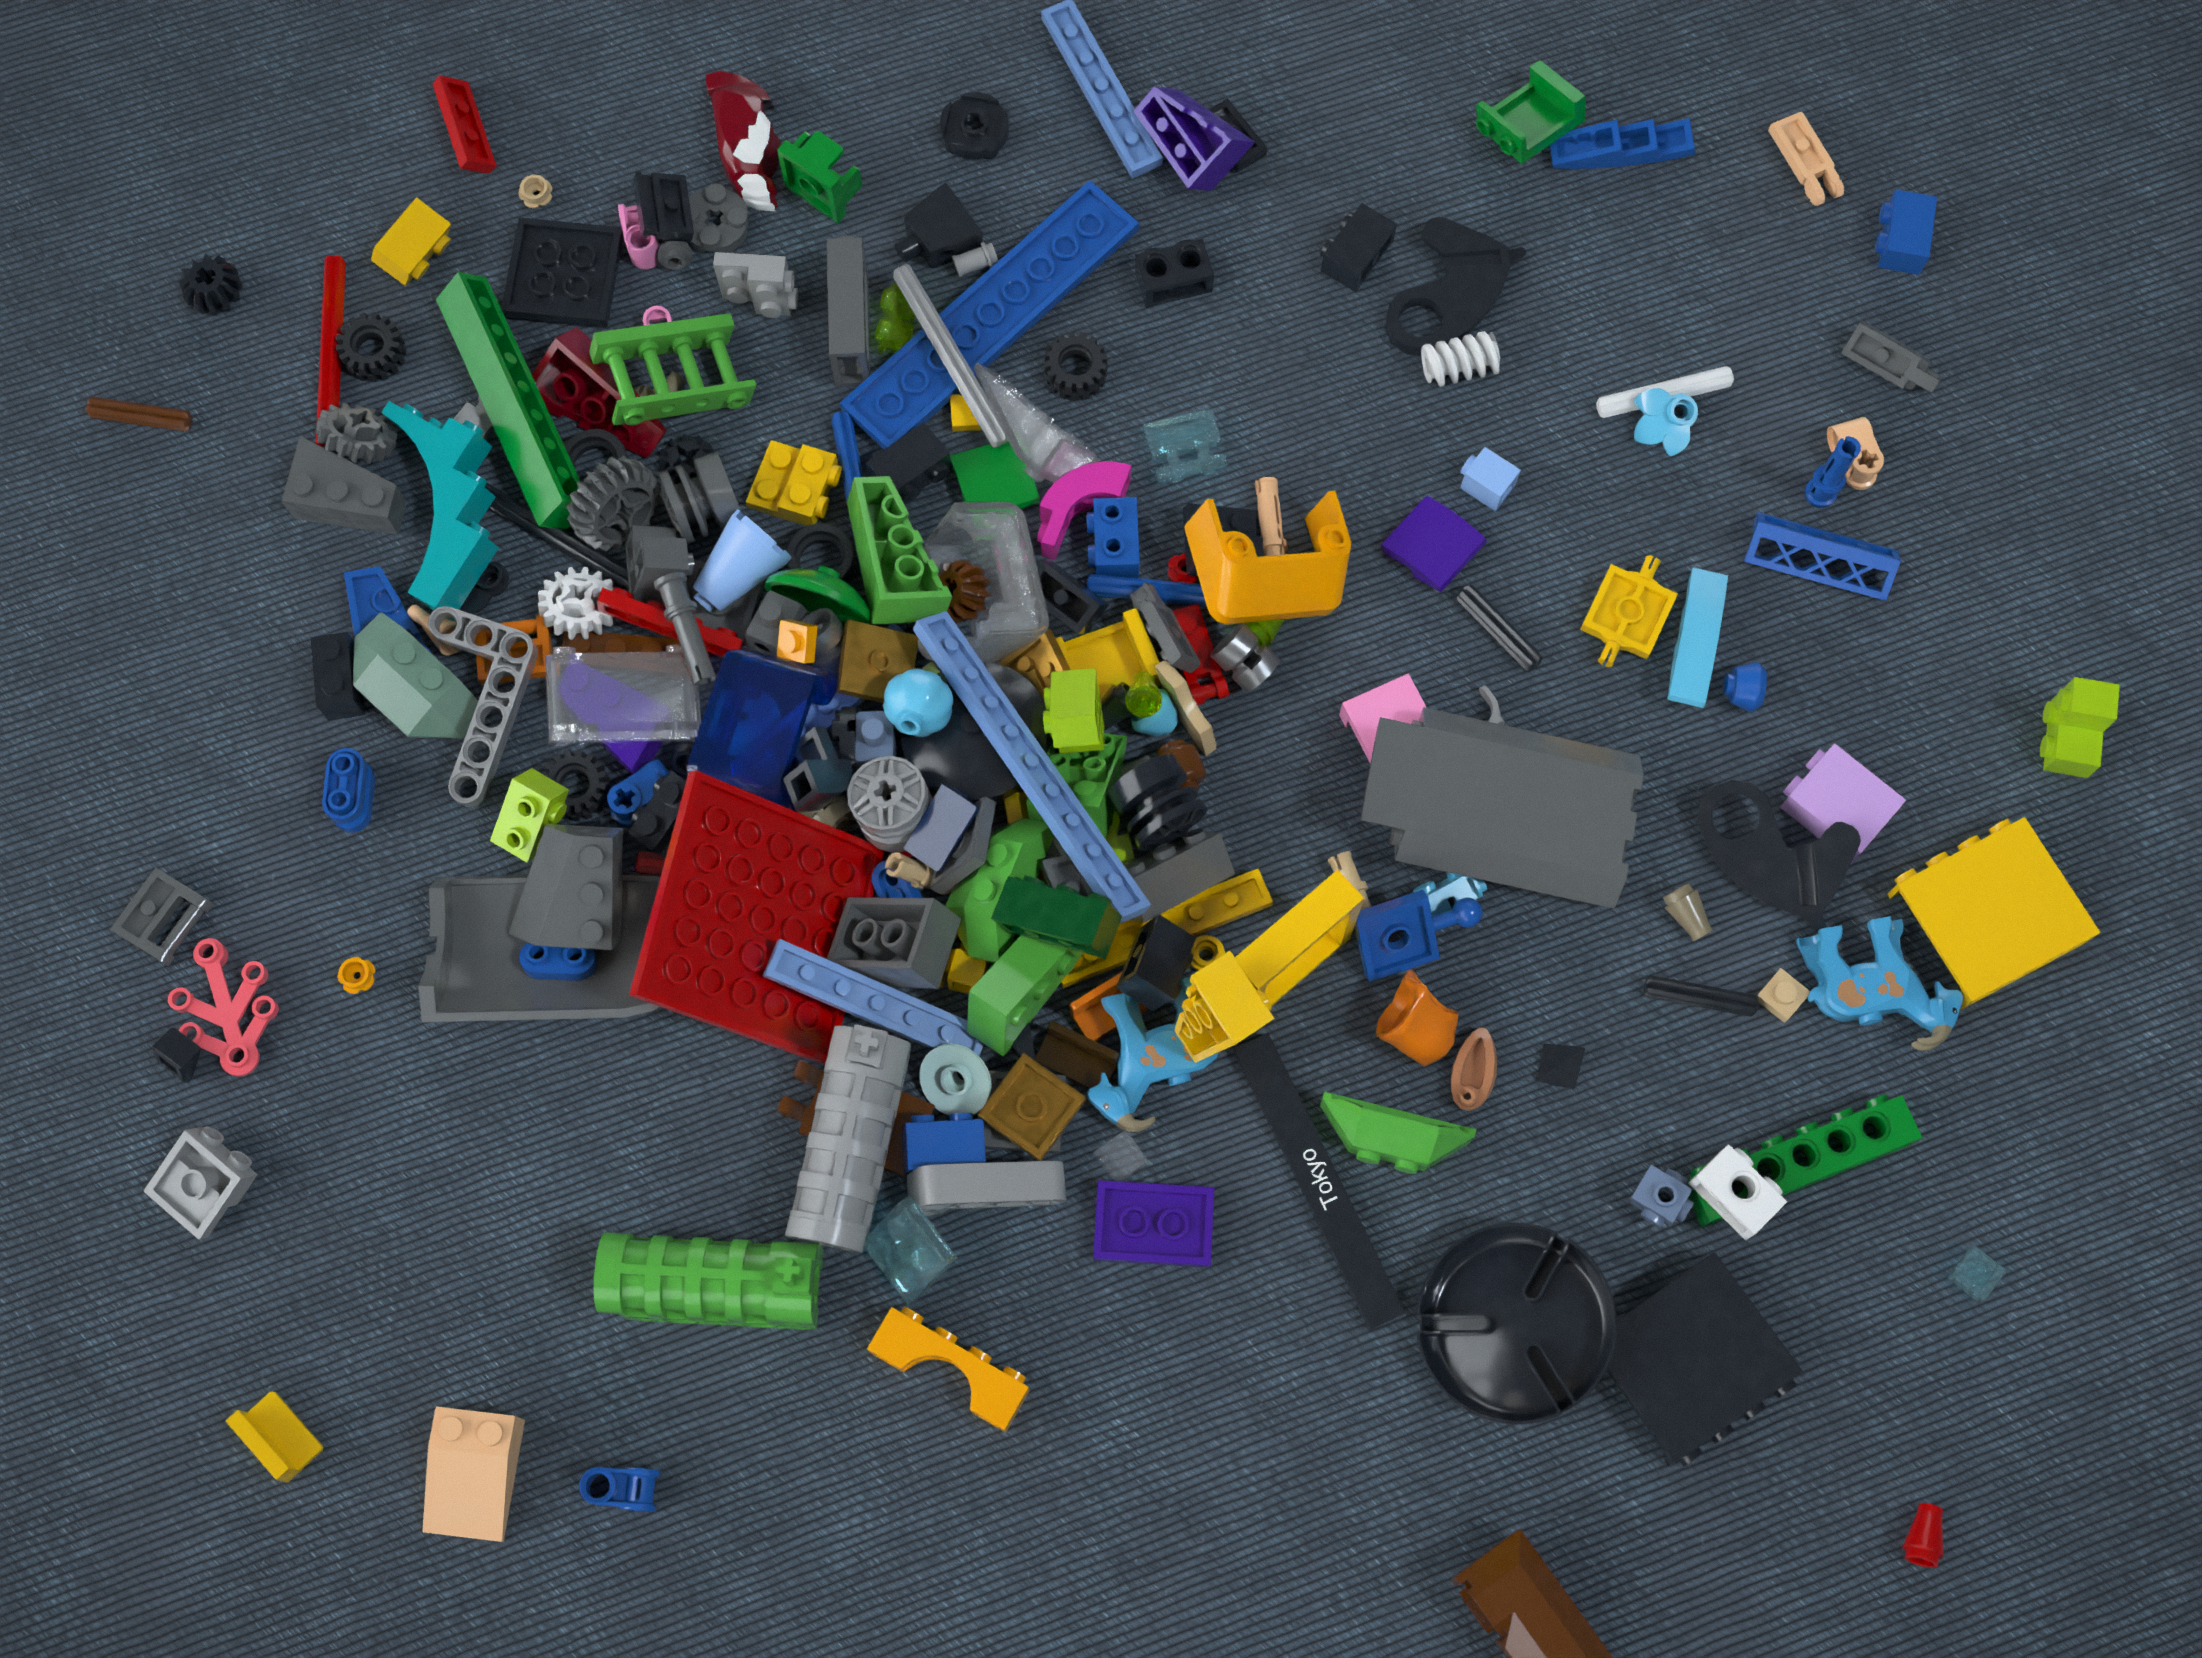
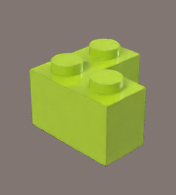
[1043,668,1105,754]
[2040,677,2120,778]

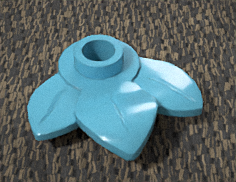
[1634,388,1698,456]

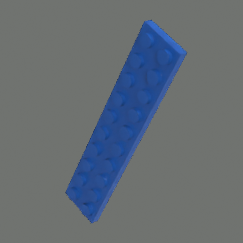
[839,180,1139,449]

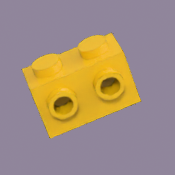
[371,197,451,286]

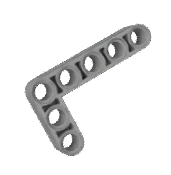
[428,606,538,807]

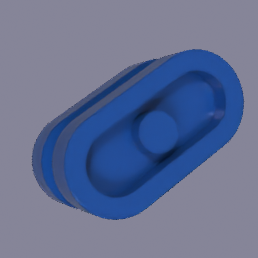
[322,748,375,833]

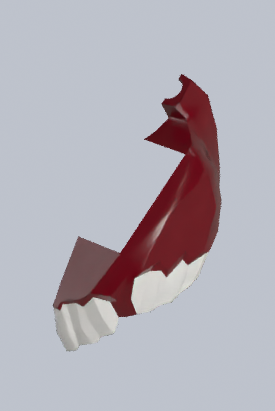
[705,71,782,211]

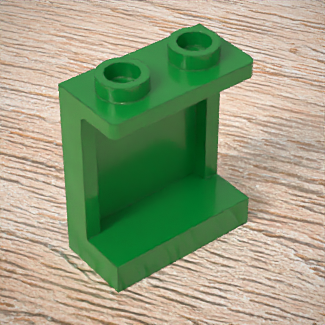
[1476,60,1585,164]

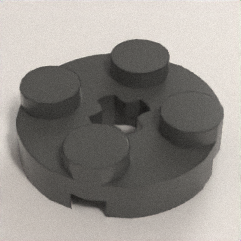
[686,184,749,254]

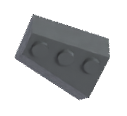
[508,824,623,950]

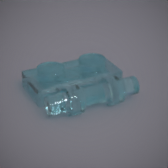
[1143,408,1227,483]

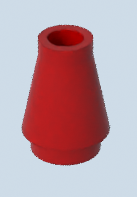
[1902,1503,1944,1568]

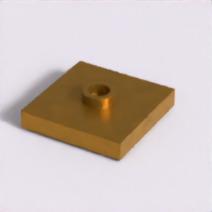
[836,620,918,703]
[977,1053,1086,1161]

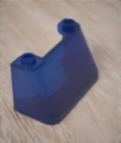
[687,649,838,811]

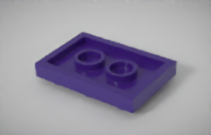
[1093,1180,1215,1268]

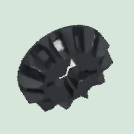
[658,433,714,485]

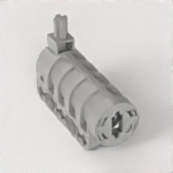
[785,1024,911,1253]

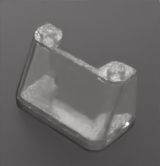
[925,502,1049,663]
[545,645,702,747]

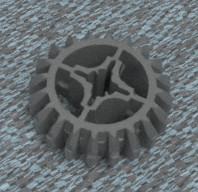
[566,456,662,551]

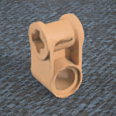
[1827,417,1884,490]

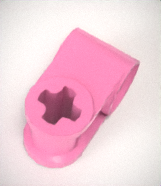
[618,204,660,269]

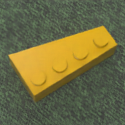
[1174,951,1274,1063]

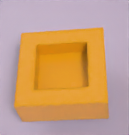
[777,619,818,664]

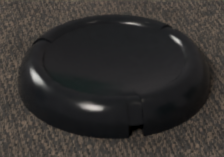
[1416,1223,1617,1425]

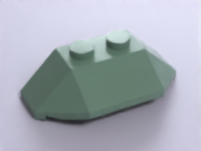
[353,612,489,739]

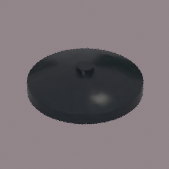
[901,662,1050,804]

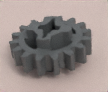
[315,403,397,464]

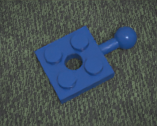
[1355,890,1483,982]

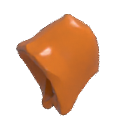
[1376,970,1459,1067]

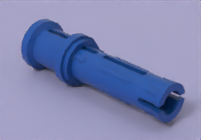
[1804,436,1861,508]

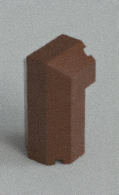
[1451,1529,1613,1658]

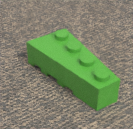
[967,936,1083,1057]

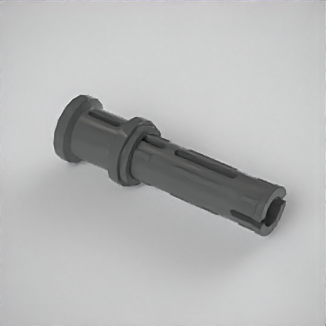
[653,572,717,686]

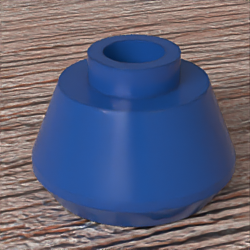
[1723,662,1767,712]

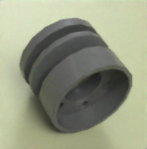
[659,451,740,544]

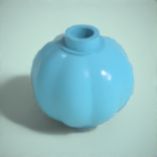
[883,668,953,737]

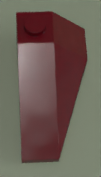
[532,327,667,458]

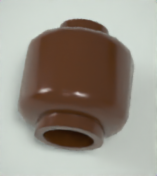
[1156,739,1207,791]

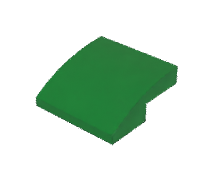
[950,436,1041,523]

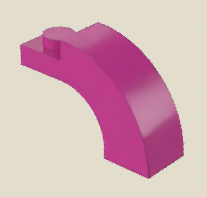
[1037,462,1131,560]

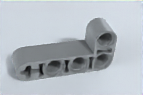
[906,1161,1067,1216]

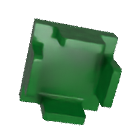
[777,131,862,224]

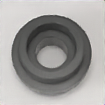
[657,240,693,270]

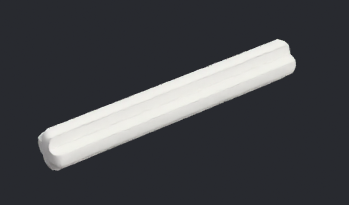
[1596,366,1734,418]

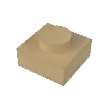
[1757,968,1810,1023]

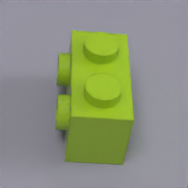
[490,768,569,863]

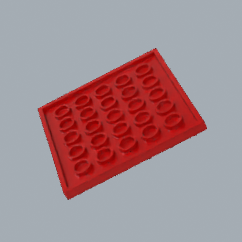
[629,770,884,1064]

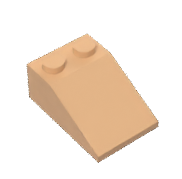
[423,1407,525,1542]

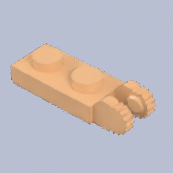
[1768,111,1844,206]

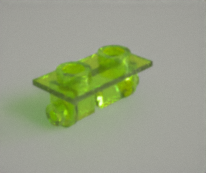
[875,281,915,355]

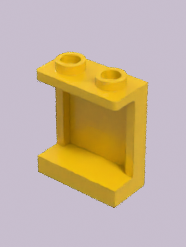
[1056,608,1161,699]

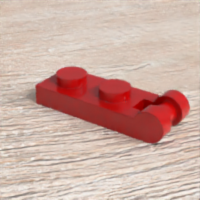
[1173,604,1229,706]

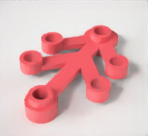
[168,938,279,1077]

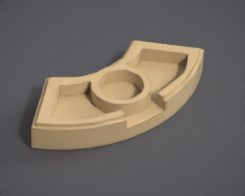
[1155,659,1217,756]

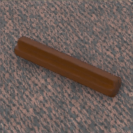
[85,397,193,432]

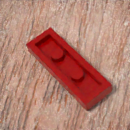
[432,75,496,174]

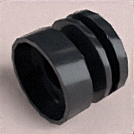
[1107,753,1208,851]

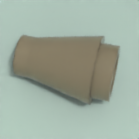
[1663,883,1713,941]

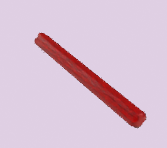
[316,255,346,448]

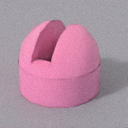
[643,306,672,325]

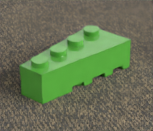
[847,476,952,624]

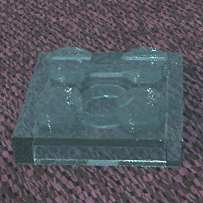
[864,1196,958,1305]

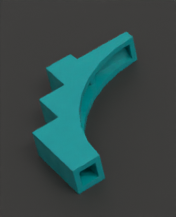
[381,401,499,620]

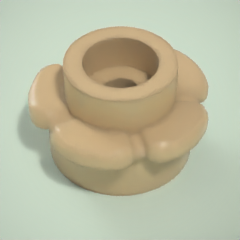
[518,175,553,209]

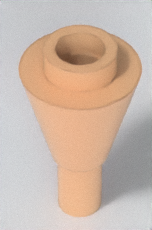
[407,604,461,656]

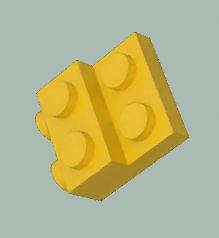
[746,440,842,526]

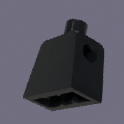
[895,183,983,268]

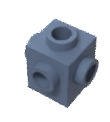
[1629,1165,1694,1228]

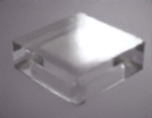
[1094,1131,1148,1182]

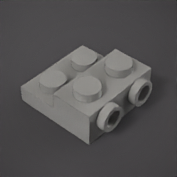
[713,252,798,318]
[143,1126,258,1240]

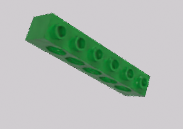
[1686,1094,1922,1228]

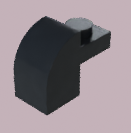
[783,727,853,812]

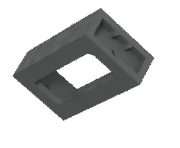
[826,235,871,387]

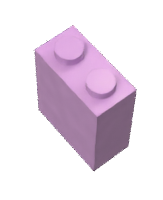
[1780,743,1906,863]

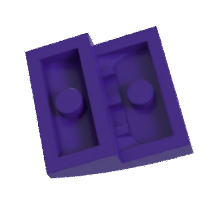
[1381,496,1487,592]

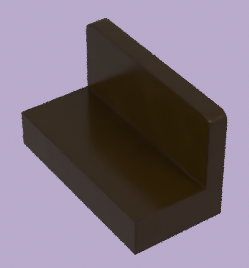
[1035,1020,1119,1090]

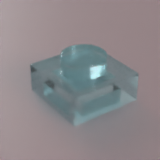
[1947,1245,2007,1303]

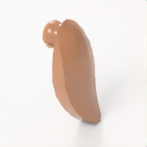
[1450,1028,1497,1111]

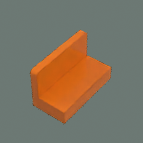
[1069,972,1149,1042]

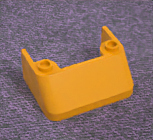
[1184,490,1351,624]

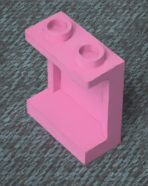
[1339,673,1427,763]

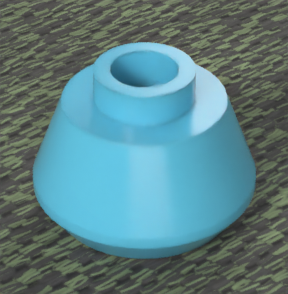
[1131,689,1178,737]

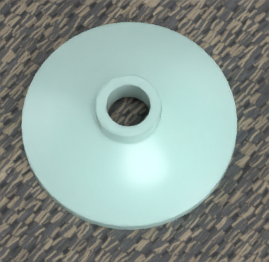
[919,1044,991,1116]

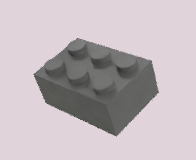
[827,898,961,989]

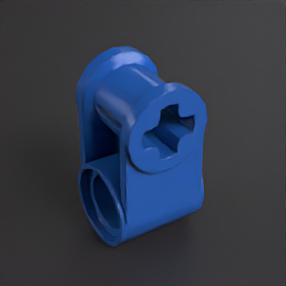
[607,760,669,827]
[579,1467,661,1512]

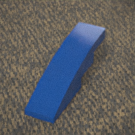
[1550,118,1696,169]

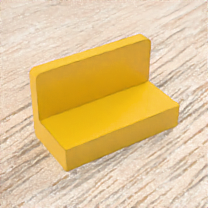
[226,1391,323,1482]

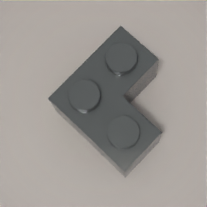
[625,525,694,606]

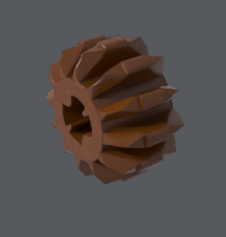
[938,560,992,623]

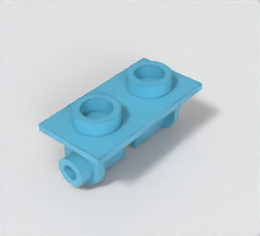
[1413,872,1487,916]

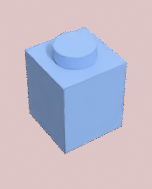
[1460,447,1521,511]

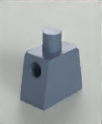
[855,711,898,770]

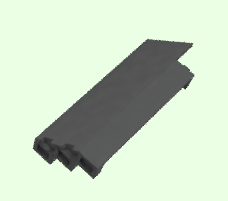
[1361,707,1644,909]

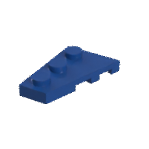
[343,566,432,654]

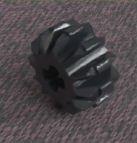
[178,253,243,316]

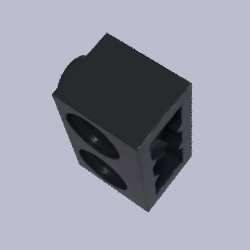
[1135,239,1214,308]

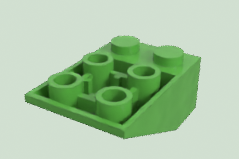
[1026,733,1127,838]

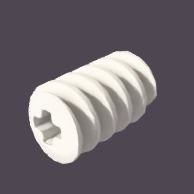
[1421,331,1500,387]

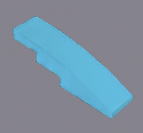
[1667,567,1728,708]

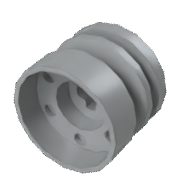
[847,756,933,853]

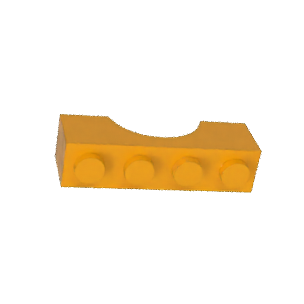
[867,1306,1030,1433]

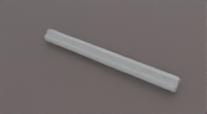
[893,264,1009,448]

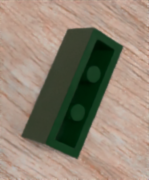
[991,875,1122,959]

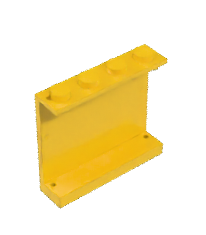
[1887,817,2101,1010]

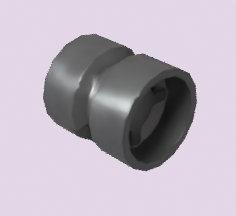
[800,608,844,678]
[1210,623,1280,693]

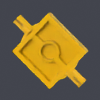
[1580,555,1678,667]

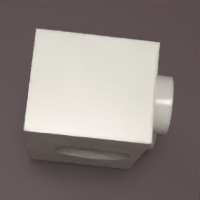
[1688,1145,1787,1240]

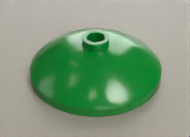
[765,566,871,624]

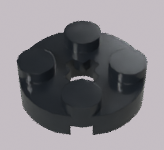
[940,92,1009,159]
[832,706,858,775]

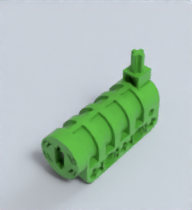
[594,1232,824,1330]

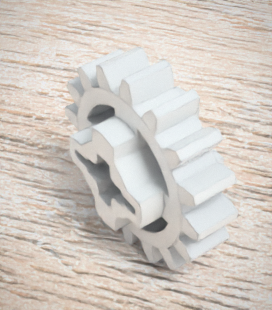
[538,567,613,640]

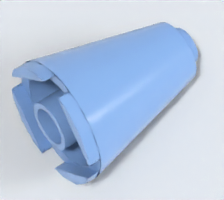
[693,509,792,612]

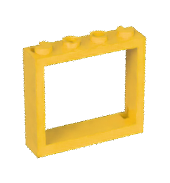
[1235,870,1364,1007]

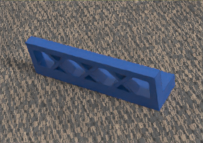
[1744,512,1901,601]

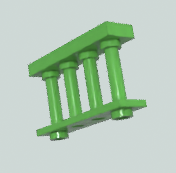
[589,313,756,425]

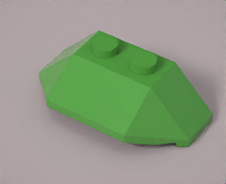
[945,818,1054,964]
[1320,1091,1476,1174]

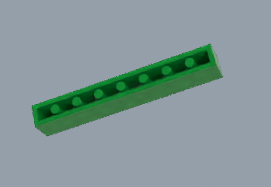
[436,272,580,529]

